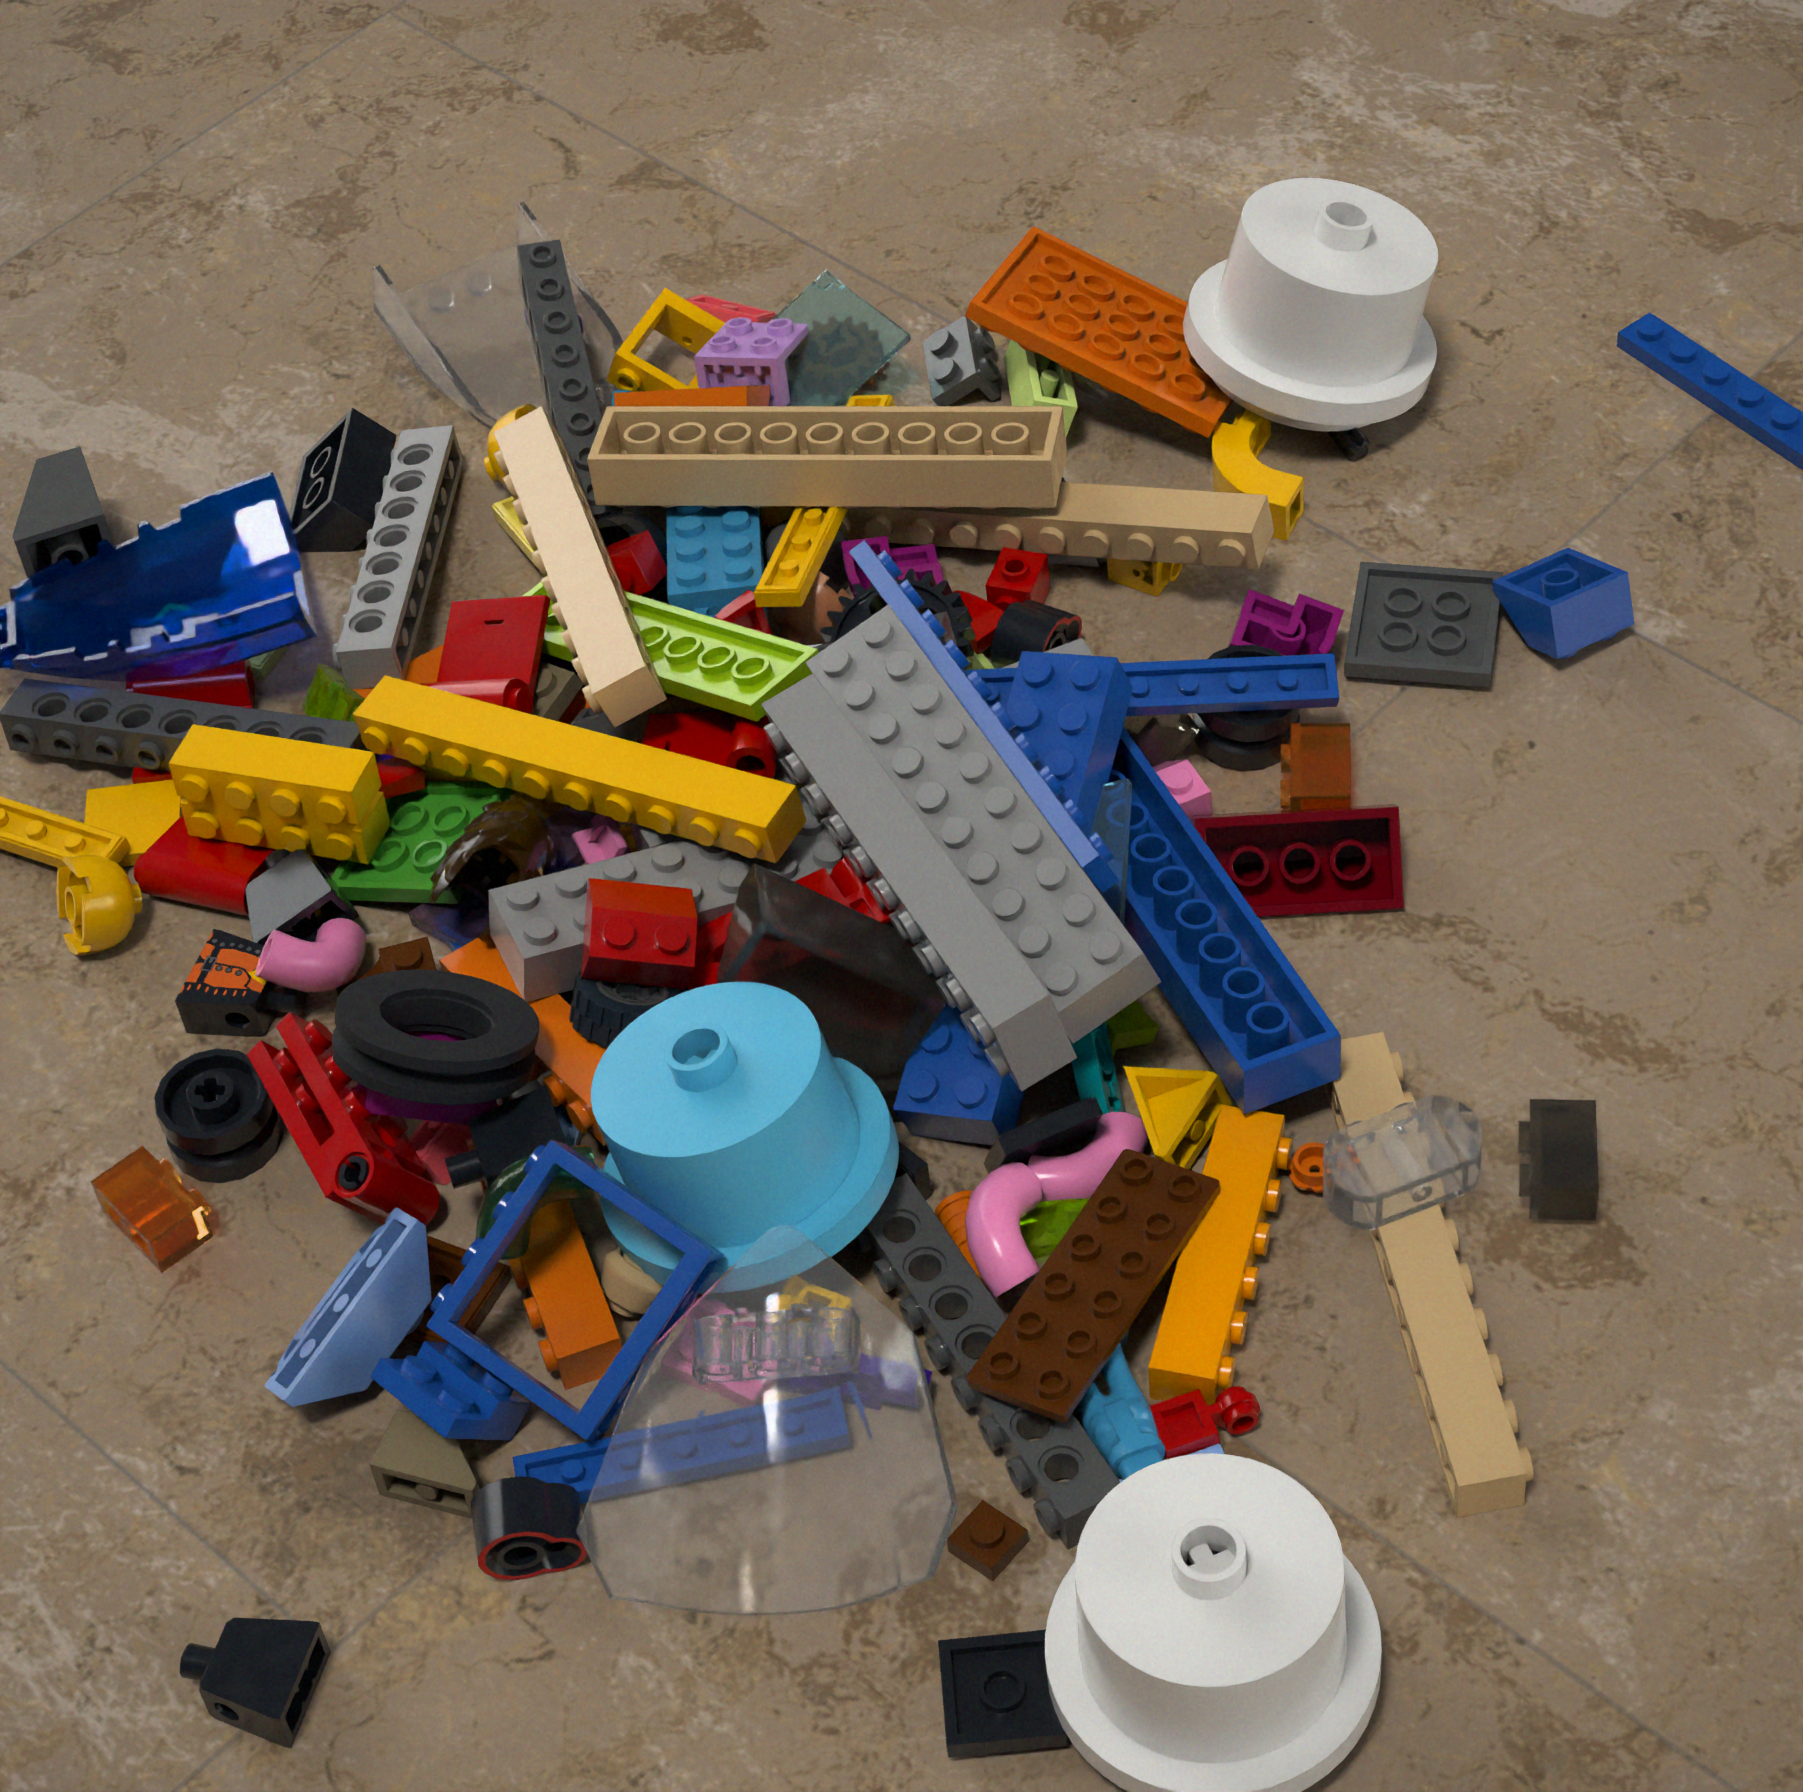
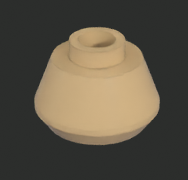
[601,1247,663,1317]

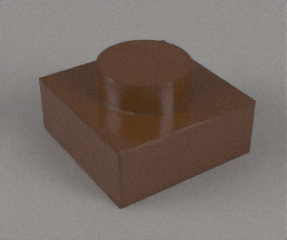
[946,1500,1029,1581]

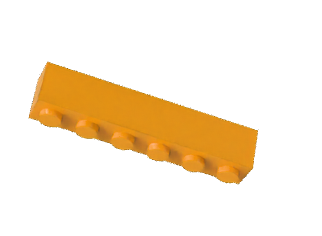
[1148,1105,1293,1406]

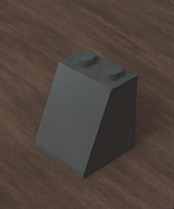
[12,446,125,607]

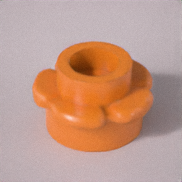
[1288,1142,1342,1193]

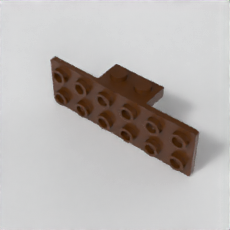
[967,1149,1220,1423]

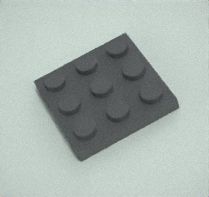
[1344,562,1503,687]

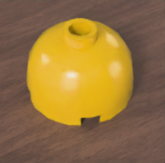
[56,855,142,955]

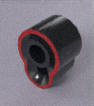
[990,599,1082,669]
[470,1476,587,1580]

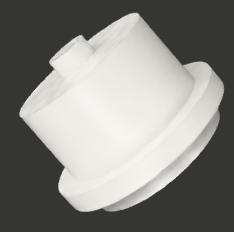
[1183,178,1438,431]
[1045,1453,1382,1792]

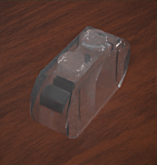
[1323,1095,1483,1230]

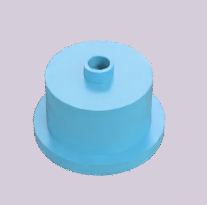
[591,982,899,1295]

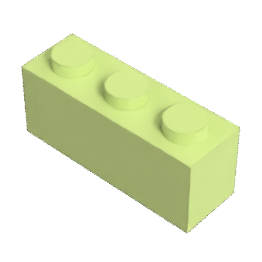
[1004,340,1078,436]

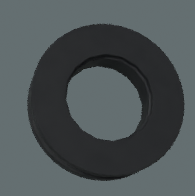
[331,970,539,1105]

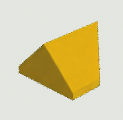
[1123,1066,1232,1169]

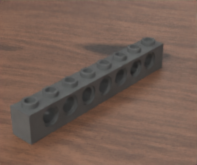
[517,239,623,521]
[0,678,372,772]
[852,1173,1120,1550]

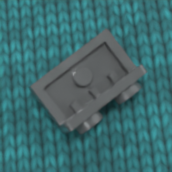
[922,315,1001,406]

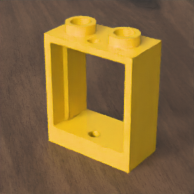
[606,288,725,392]

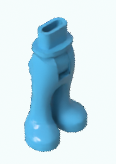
[1076,1329,1165,1480]

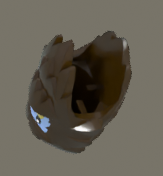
[429,795,554,940]

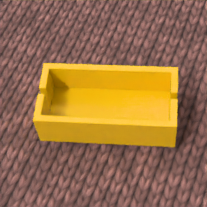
[168,724,390,864]

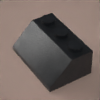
[281,408,397,553]

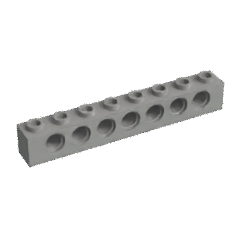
[333,425,464,690]

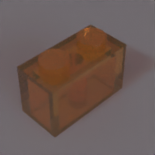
[1280,723,1351,810]
[90,1145,214,1273]

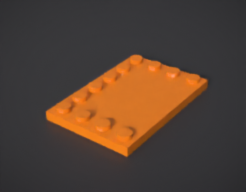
[965,226,1234,438]

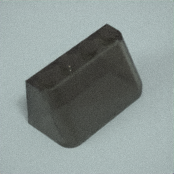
[716,863,946,1075]

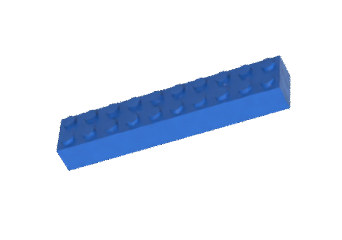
[893,651,1133,1145]
[1084,726,1341,1114]

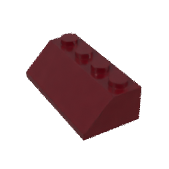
[1194,804,1404,917]

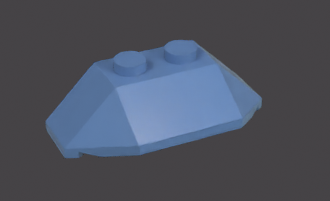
[264,1207,432,1407]

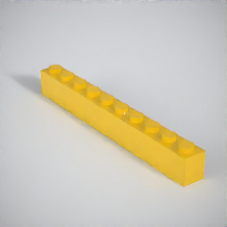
[352,675,807,863]

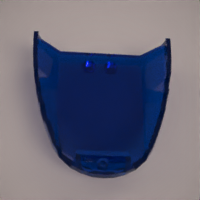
[0,472,317,682]

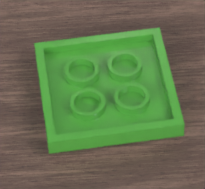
[332,781,516,904]

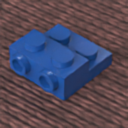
[370,1341,531,1441]

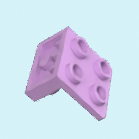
[694,317,809,406]

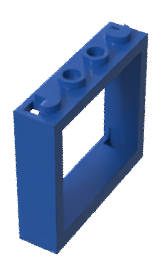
[426,1140,724,1441]

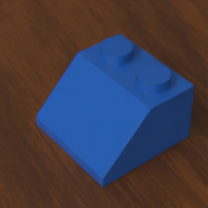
[1492,548,1634,659]

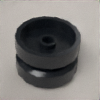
[1192,645,1300,771]
[154,1048,283,1183]

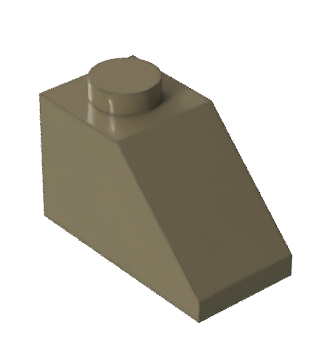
[369,1409,479,1519]

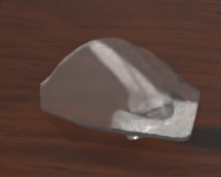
[576,1225,959,1615]

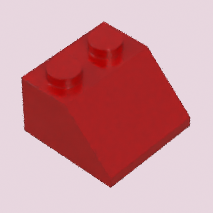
[581,878,697,989]

